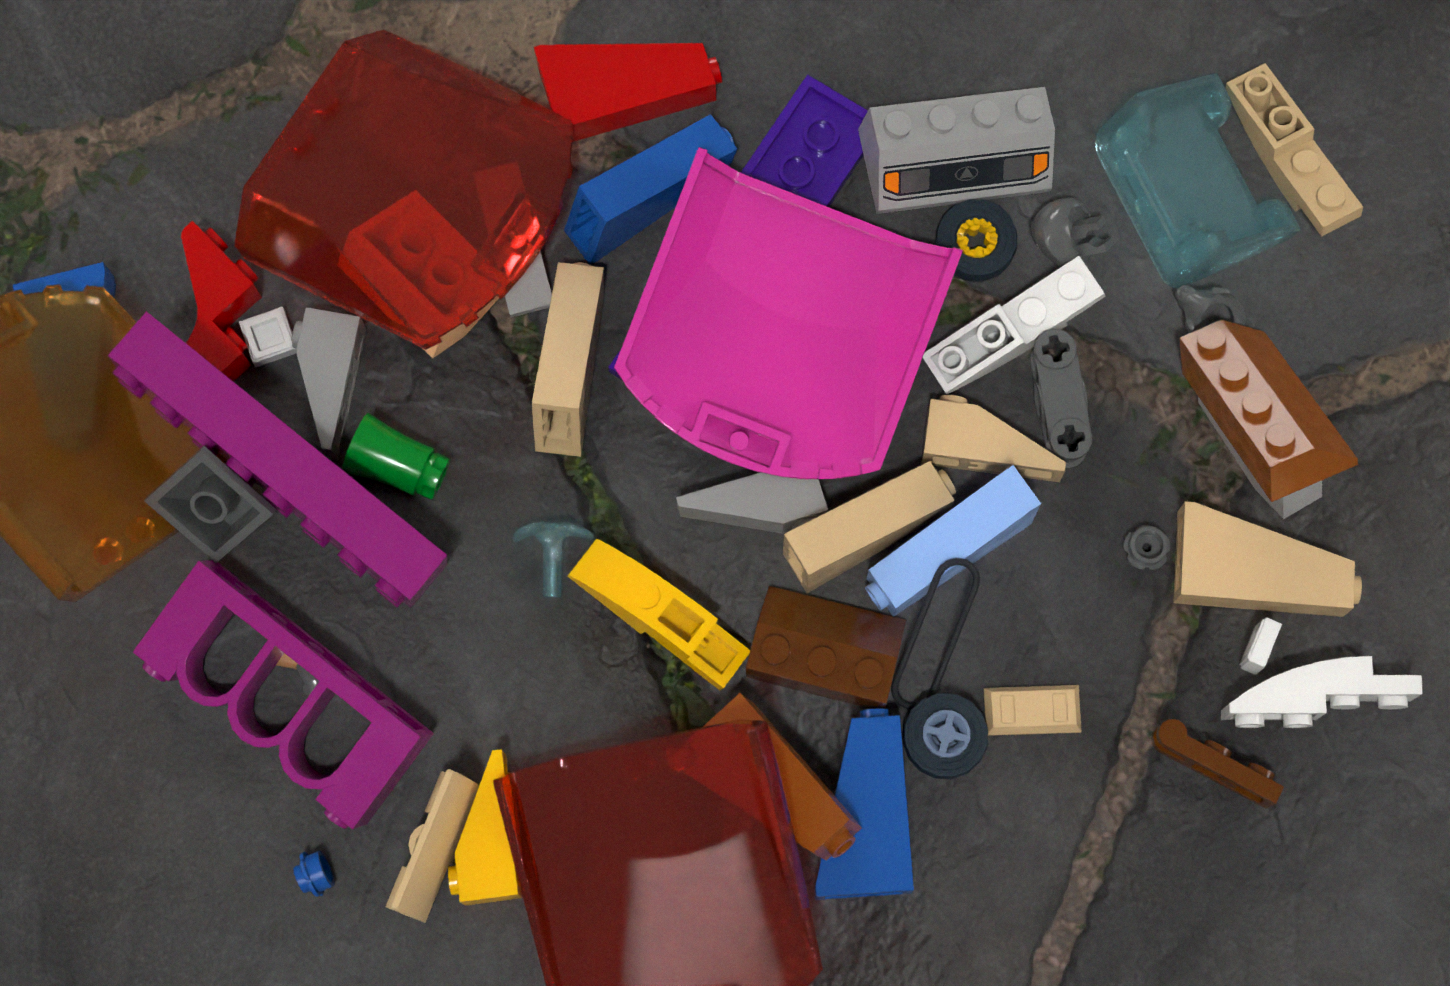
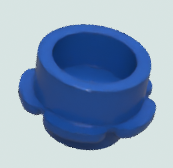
[293,851,335,897]

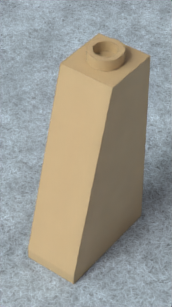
[532,262,604,457]
[783,461,956,594]
[1173,501,1362,617]

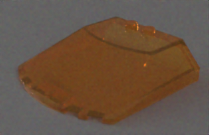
[0,284,227,602]

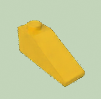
[448,749,522,906]

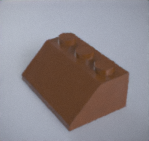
[746,586,906,709]

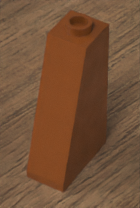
[669,693,862,861]

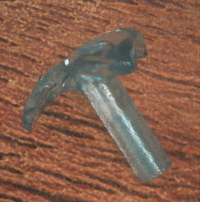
[513,521,595,597]

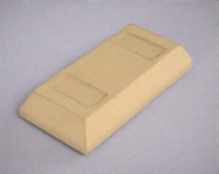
[983,685,1082,736]

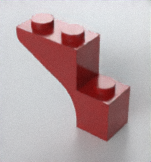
[181,220,262,382]

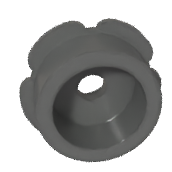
[1123,525,1170,570]

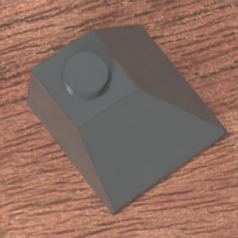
[144,446,276,563]

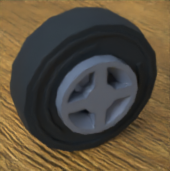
[903,693,988,779]

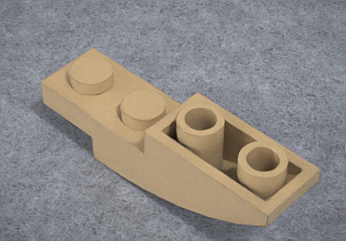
[1226,63,1363,237]

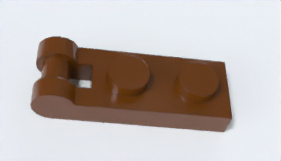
[1151,719,1284,809]

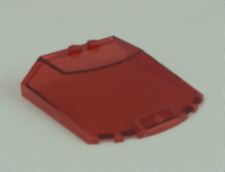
[234,29,575,350]
[493,719,823,986]

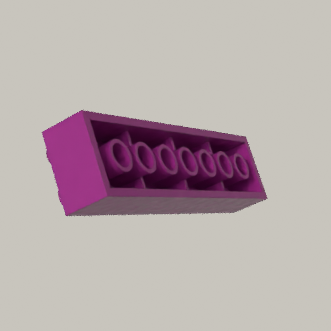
[108,311,447,608]

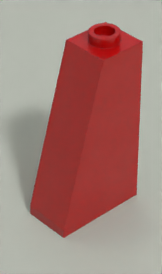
[533,43,722,145]

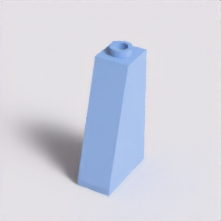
[865,465,1041,617]

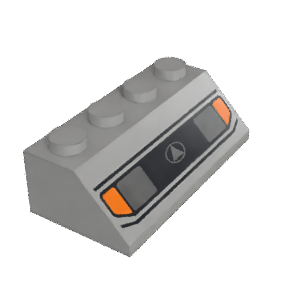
[858,87,1055,214]

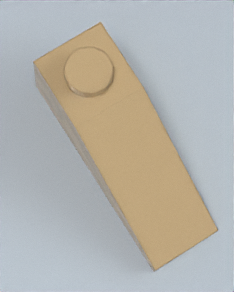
[921,395,1066,482]

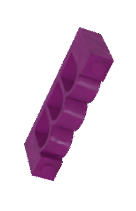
[133,560,434,829]

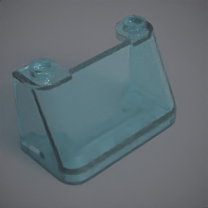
[1095,73,1301,288]

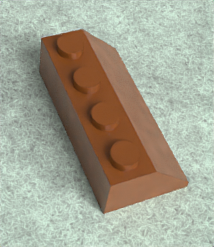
[1180,320,1358,502]

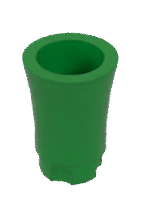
[342,412,451,500]

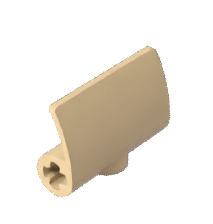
[385,769,479,923]

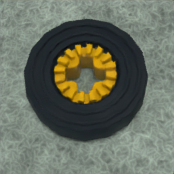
[936,200,1017,282]

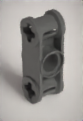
[1030,329,1092,470]

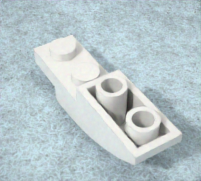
[923,256,1106,394]
[1221,656,1422,728]

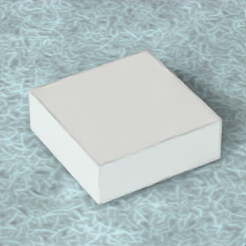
[239,307,297,367]
[1239,617,1282,675]

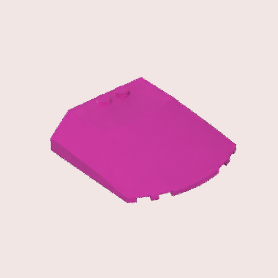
[614,147,963,479]

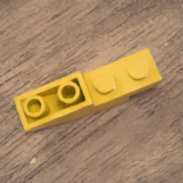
[567,539,750,690]

